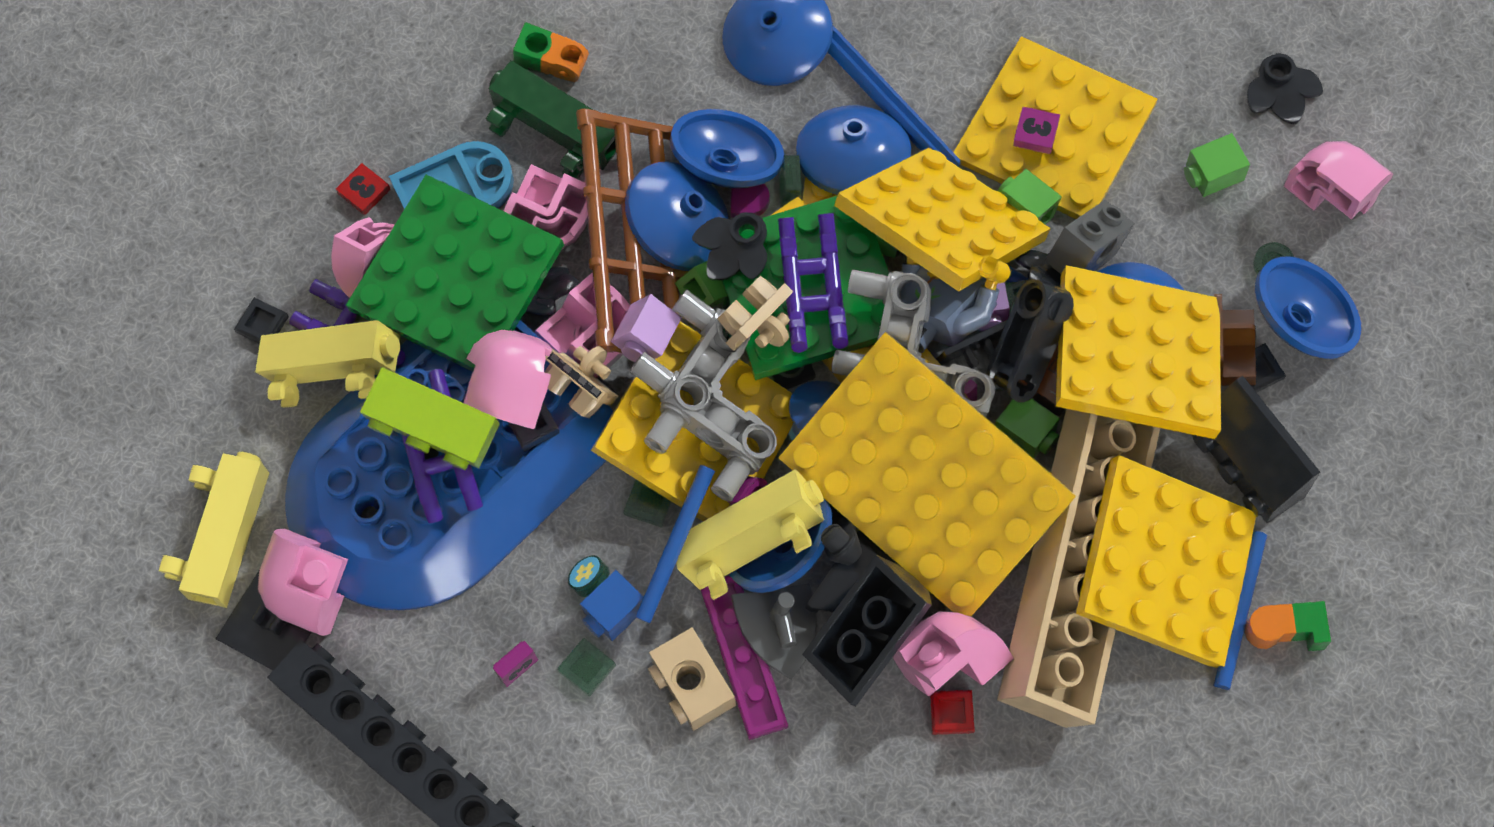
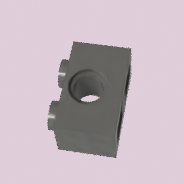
[1045,200,1135,274]

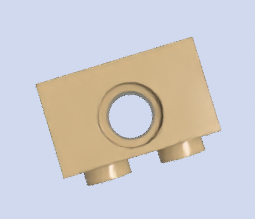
[648,627,736,731]

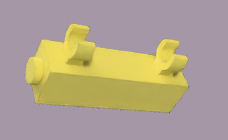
[255,320,400,408]
[159,452,269,608]
[676,469,824,600]

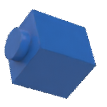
[580,570,643,641]

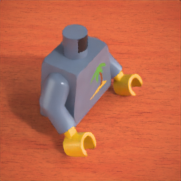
[901,255,1011,353]

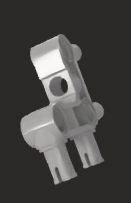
[832,270,995,417]
[629,289,777,501]

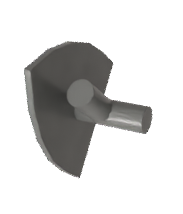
[731,583,817,680]

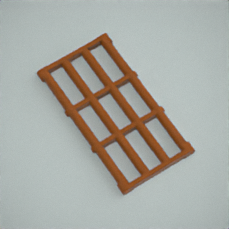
[576,109,713,353]

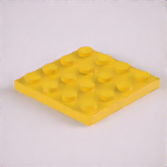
[953,36,1158,219]
[834,148,1051,292]
[1056,265,1221,439]
[591,321,793,521]
[1076,455,1256,668]

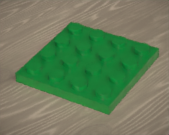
[346,174,564,372]
[722,195,889,380]

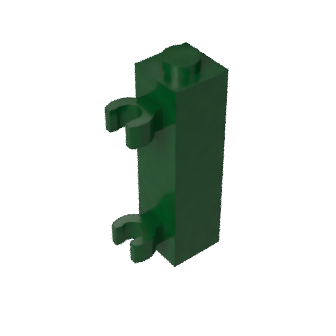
[486,60,616,179]

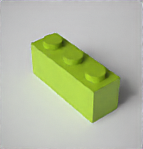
[360,367,500,470]

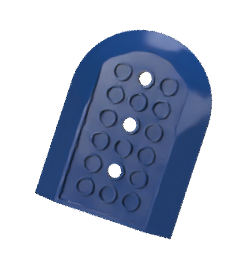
[285,320,614,610]

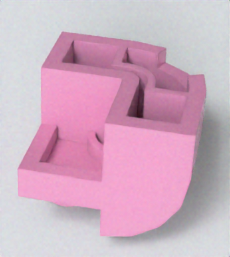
[1284,141,1393,220]
[503,164,588,249]
[331,217,395,298]
[534,272,630,378]
[463,330,552,429]
[258,528,348,636]
[893,612,1014,697]

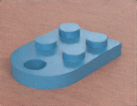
[389,141,514,209]

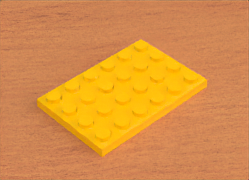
[778,332,1077,617]

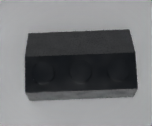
[1192,376,1321,523]
[802,555,932,707]

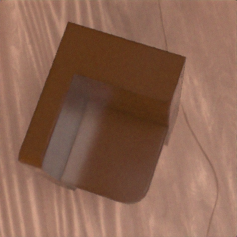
[1214,294,1256,386]

